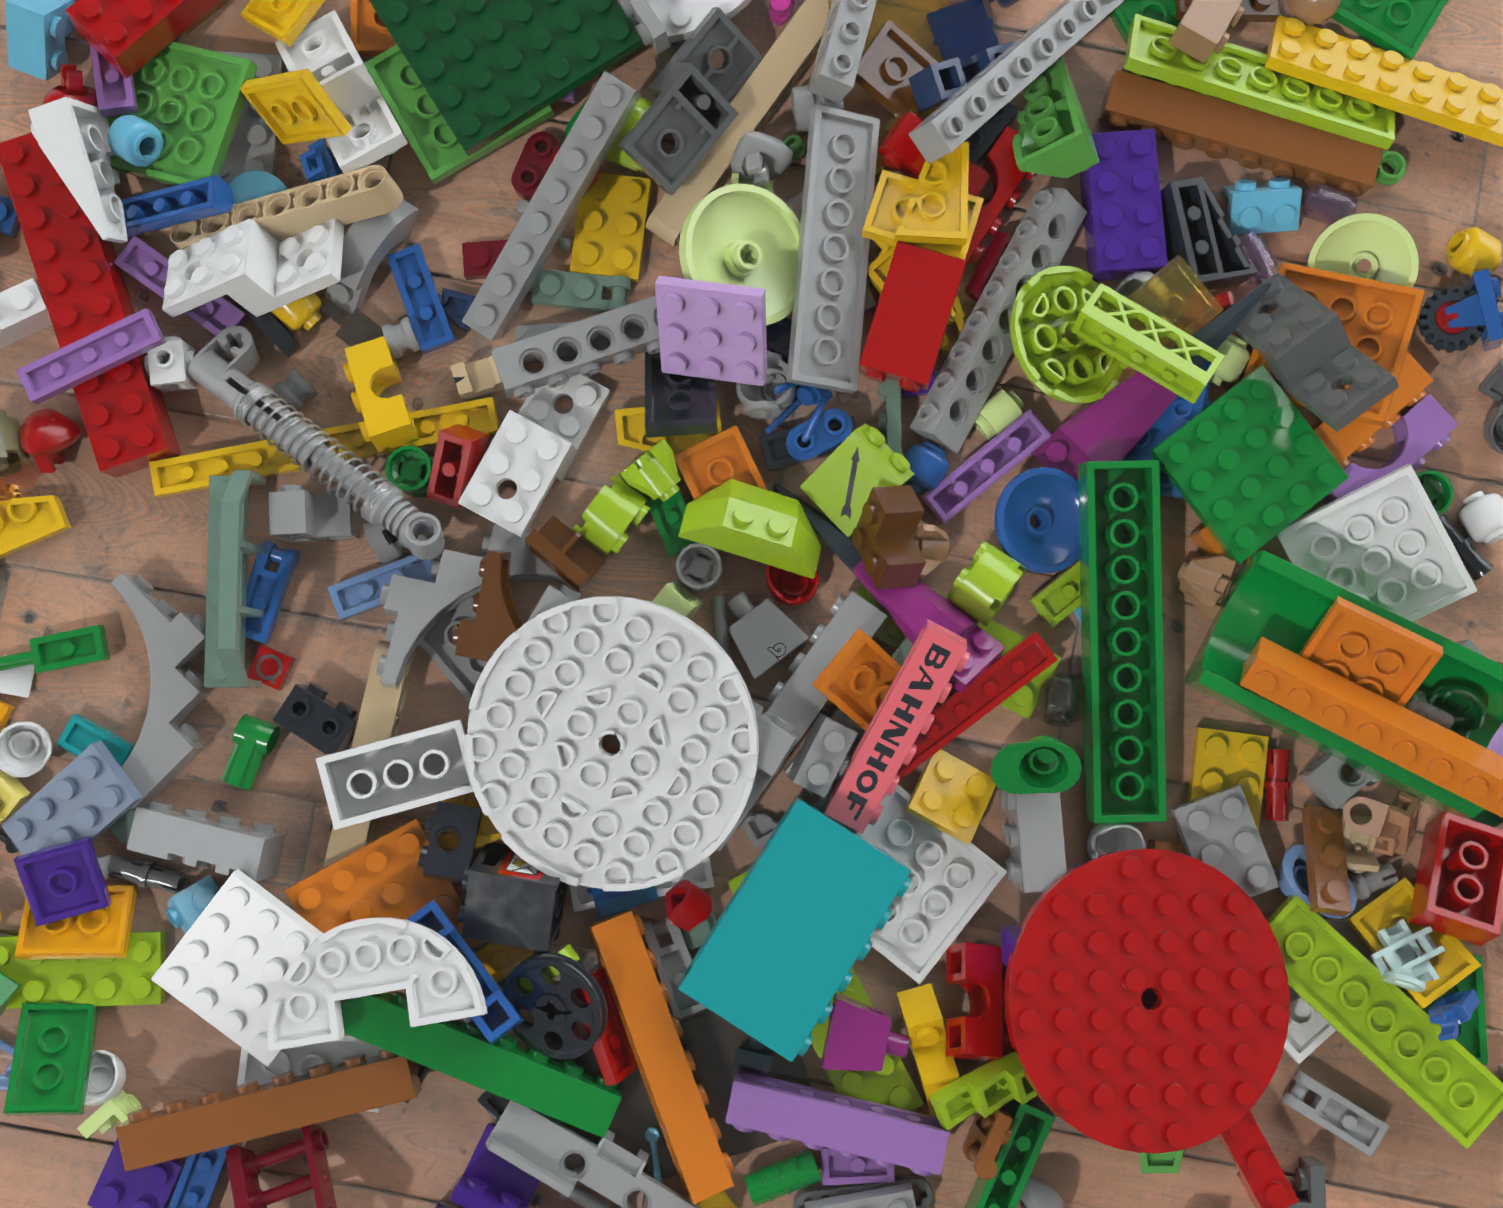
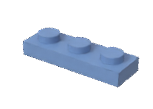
[327,555,436,621]

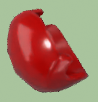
[766,565,820,606]

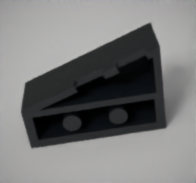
[1161,177,1258,296]

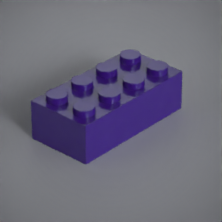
[1079,129,1168,282]

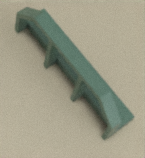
[204,470,267,688]

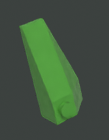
[1012,55,1100,179]

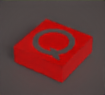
[247,644,296,690]

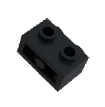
[273,682,358,755]

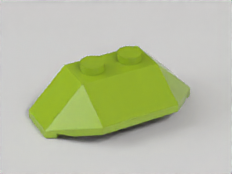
[678,479,821,579]

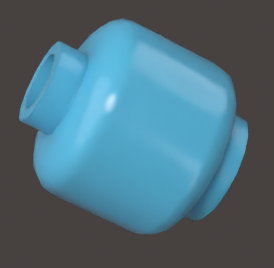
[108,115,163,167]

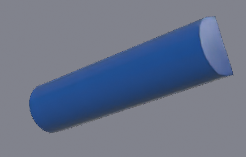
[121,175,234,237]

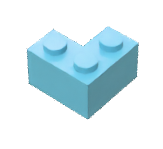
[5,0,77,81]

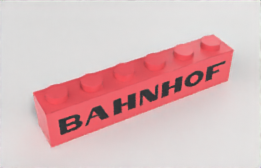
[824,619,970,834]

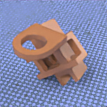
[1343,790,1420,856]

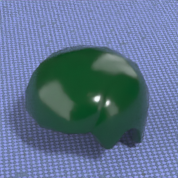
[1425,684,1486,739]

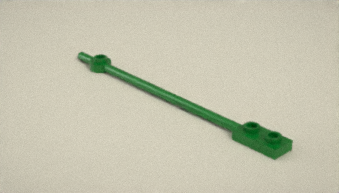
[0,625,110,674]

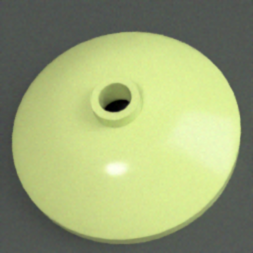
[1307,213,1419,288]

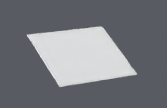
[0,655,35,698]

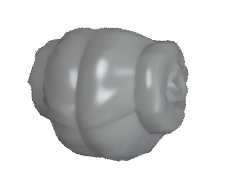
[736,351,796,419]

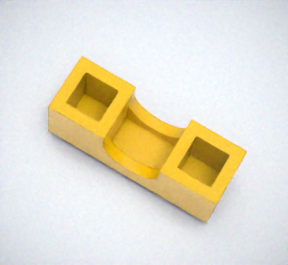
[343,336,419,453]

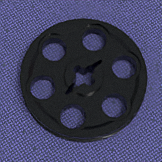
[503,952,608,1059]

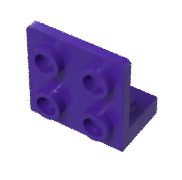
[450,1122,540,1208]

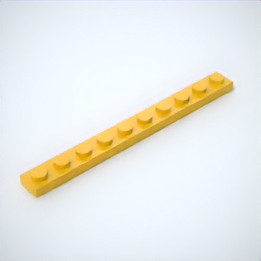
[149,397,500,498]

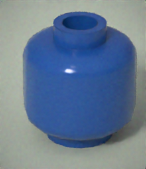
[903,441,949,495]

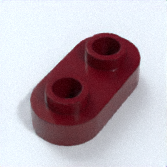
[511,131,560,200]

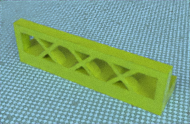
[1071,283,1225,404]

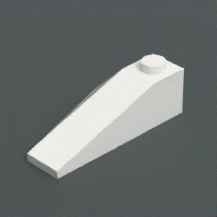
[28,97,128,243]

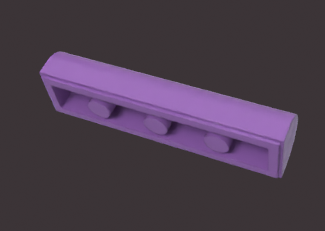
[921,409,1052,524]

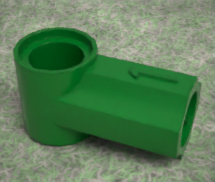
[221,714,280,790]

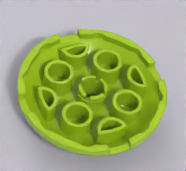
[1010,266,1128,405]

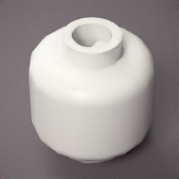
[1458,491,1503,545]

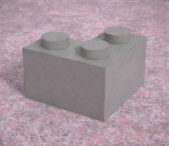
[268,485,359,543]

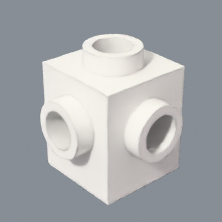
[144,336,198,392]

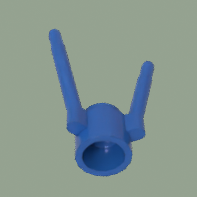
[765,382,833,442]

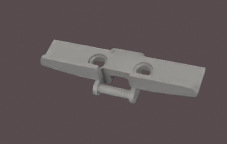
[485,1101,701,1208]

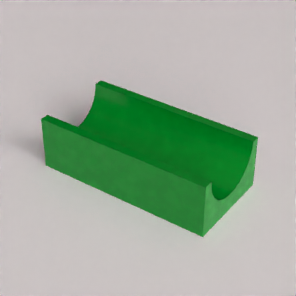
[1182,550,1503,819]

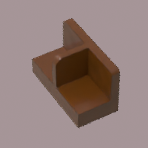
[525,516,606,593]

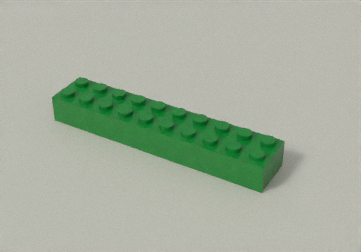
[1078,460,1166,823]

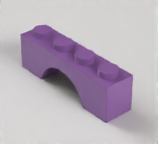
[1322,393,1458,504]

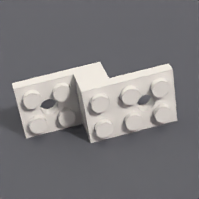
[275,10,408,173]
[162,218,344,318]
[458,374,611,538]

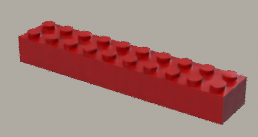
[0,132,182,478]

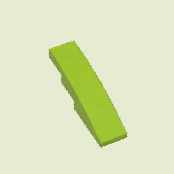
[930,1051,1037,1131]

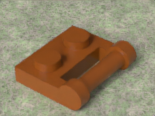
[962,1106,1013,1180]

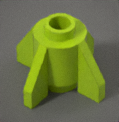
[618,439,681,502]

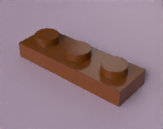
[1301,805,1351,917]

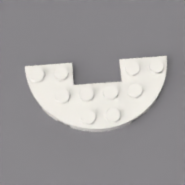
[267,917,488,1052]

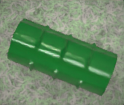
[744,1148,822,1207]

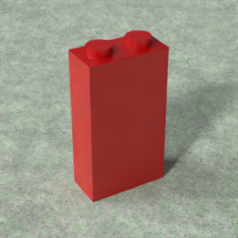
[859,241,966,393]

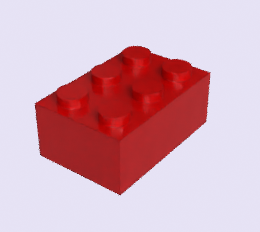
[1409,811,1503,946]

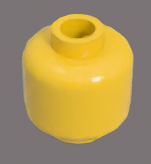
[1446,227,1502,278]
[270,293,323,332]

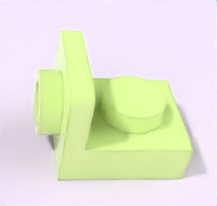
[77,1090,142,1139]

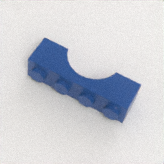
[406,900,524,1044]

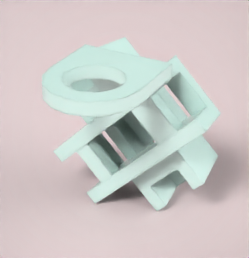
[1370,919,1445,993]

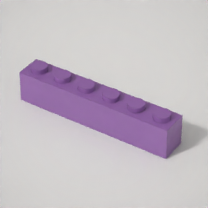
[725,1070,950,1176]

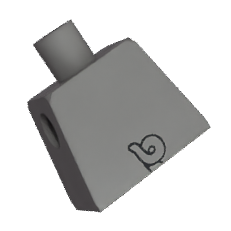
[727,591,809,679]

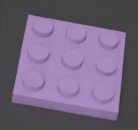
[655,276,767,386]

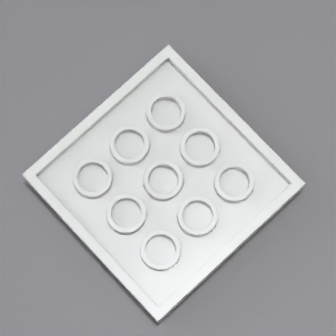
[1277,463,1478,622]
[854,784,1007,984]
[151,869,324,1067]

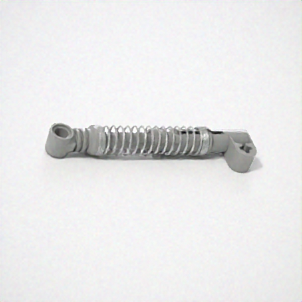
[187,325,445,560]

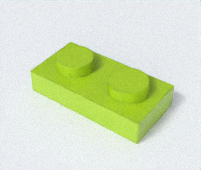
[1028,558,1081,628]

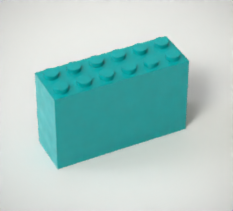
[678,796,912,1062]

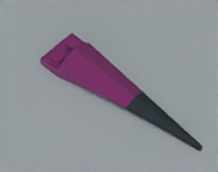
[1030,282,1272,482]
[773,483,1005,693]

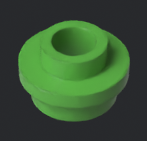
[1375,151,1406,186]

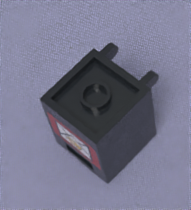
[458,842,567,954]

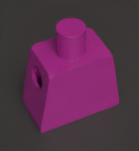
[821,993,909,1071]

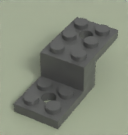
[618,7,764,195]
[1222,272,1399,432]

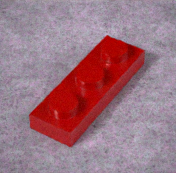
[575,967,638,1085]

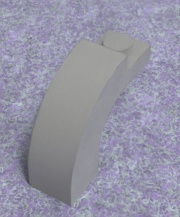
[324,199,419,315]

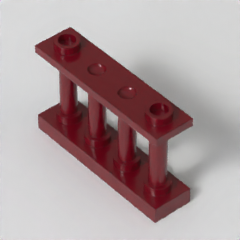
[225,1124,337,1208]

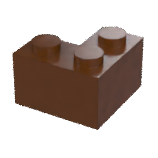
[852,485,926,590]

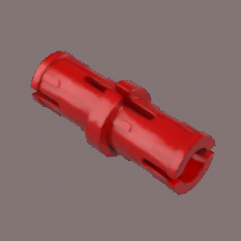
[1264,749,1293,821]

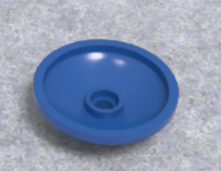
[994,467,1080,574]

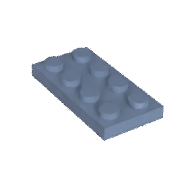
[1,740,143,855]

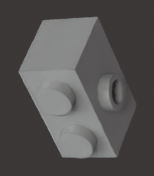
[787,713,858,798]

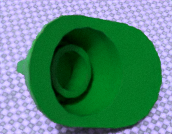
[990,735,1082,795]

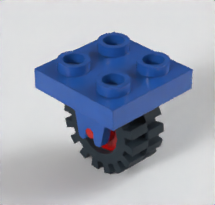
[1418,269,1503,353]

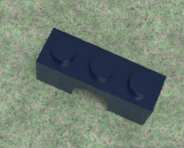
[908,41,1014,112]

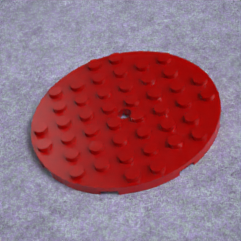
[1004,849,1290,1154]

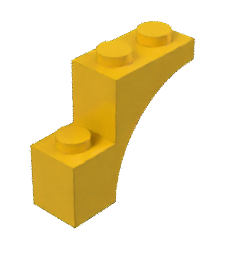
[897,983,960,1117]

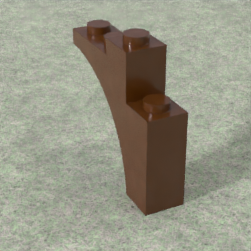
[453,549,523,662]

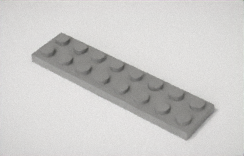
[786,104,880,394]

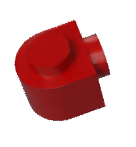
[665,880,712,932]

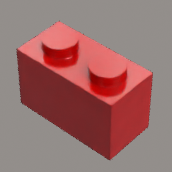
[426,424,490,508]

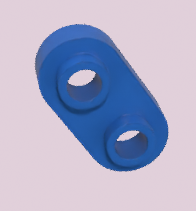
[786,408,852,462]

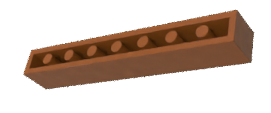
[1098,70,1384,197]
[116,1049,422,1172]

